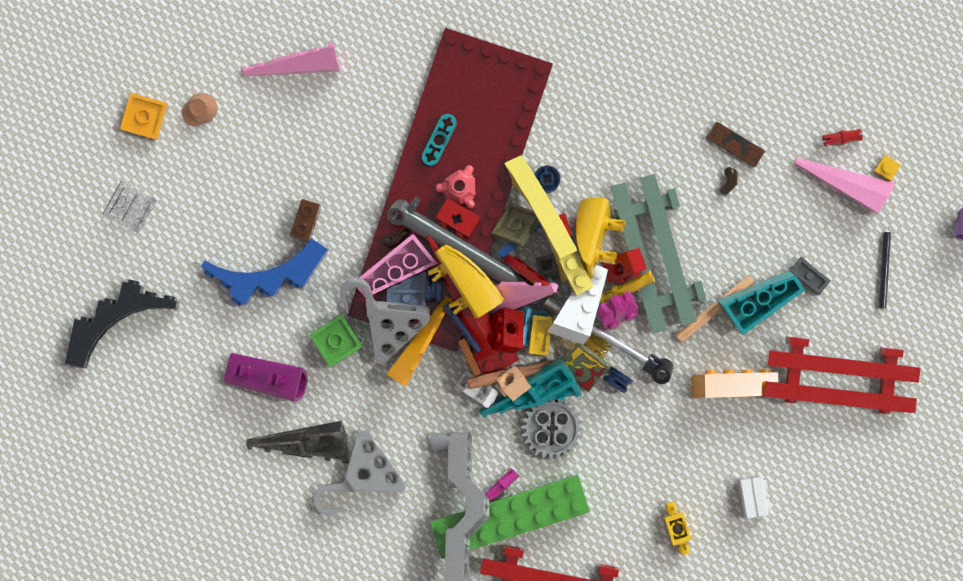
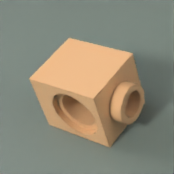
[497,366,531,401]

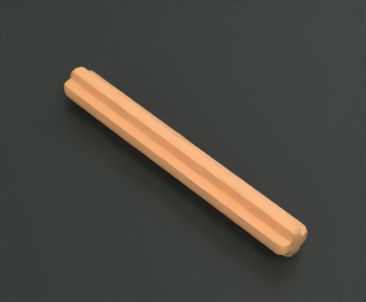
[676,276,754,342]

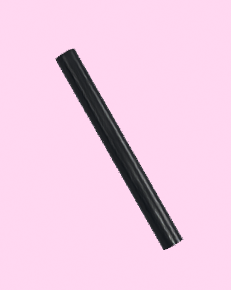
[879,232,891,309]

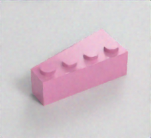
[357,234,437,297]

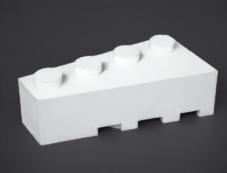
[547,265,608,345]

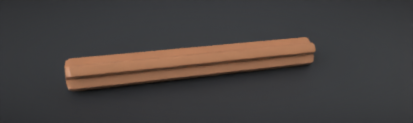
[466,360,554,389]

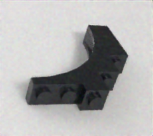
[65,279,180,369]

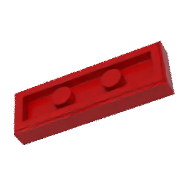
[504,254,550,286]

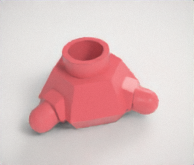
[435,165,475,209]

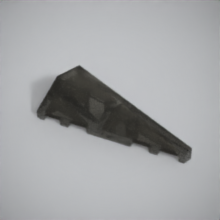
[246,421,349,463]

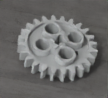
[521,400,583,460]

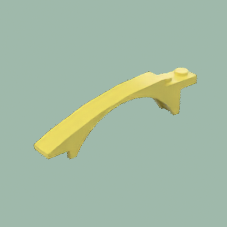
[504,155,594,296]

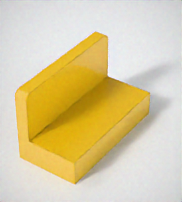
[529,315,553,357]

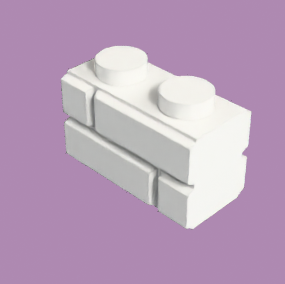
[737,476,771,519]

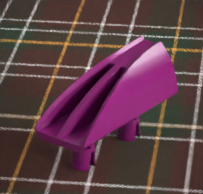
[224,353,308,402]

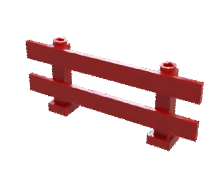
[764,336,921,414]
[480,545,619,581]

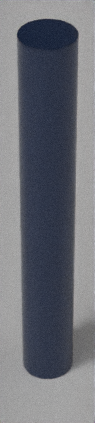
[443,302,482,353]

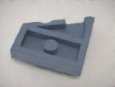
[387,272,426,306]

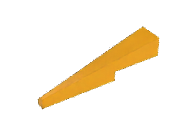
[387,296,452,387]

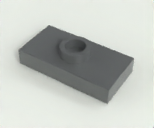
[789,257,831,296]

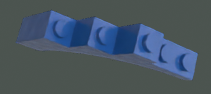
[201,239,329,306]

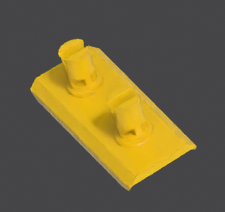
[576,197,626,279]
[428,245,505,319]

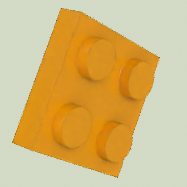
[120,93,168,140]

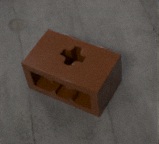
[290,199,321,242]

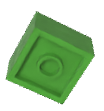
[309,314,364,368]

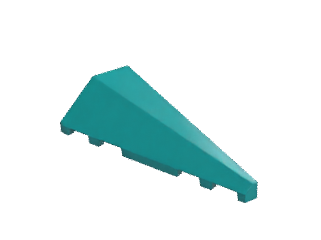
[480,356,582,418]

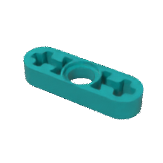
[422,114,457,166]

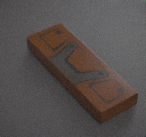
[706,121,765,168]

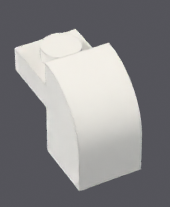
[456,371,499,408]

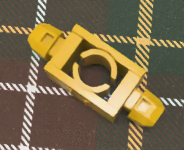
[663,501,692,556]

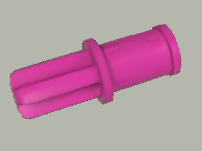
[485,468,519,502]

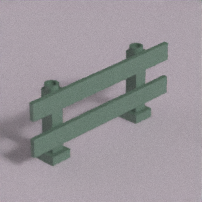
[610,174,706,334]

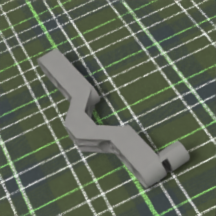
[430,432,489,581]

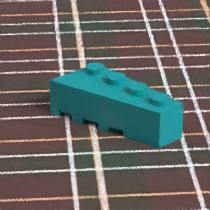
[716,271,805,335]

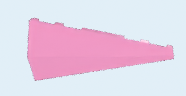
[487,282,558,315]

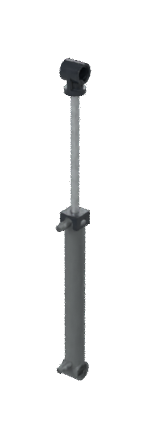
[387,197,674,384]

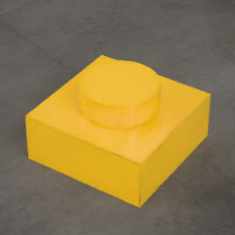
[874,155,901,181]

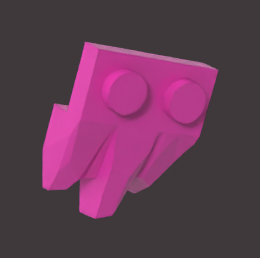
[597,291,639,330]

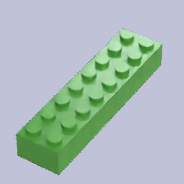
[430,475,590,559]

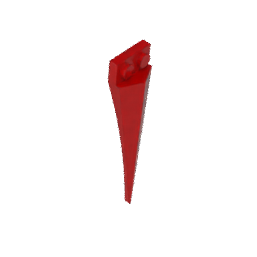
[427,236,520,374]

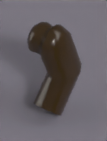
[719,167,738,196]
[382,227,410,248]

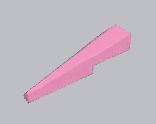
[242,43,340,76]
[794,158,895,214]

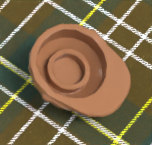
[182,93,218,126]

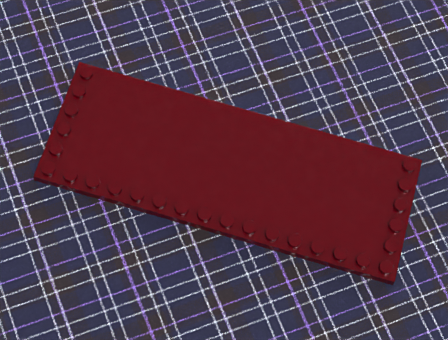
[347,28,553,352]

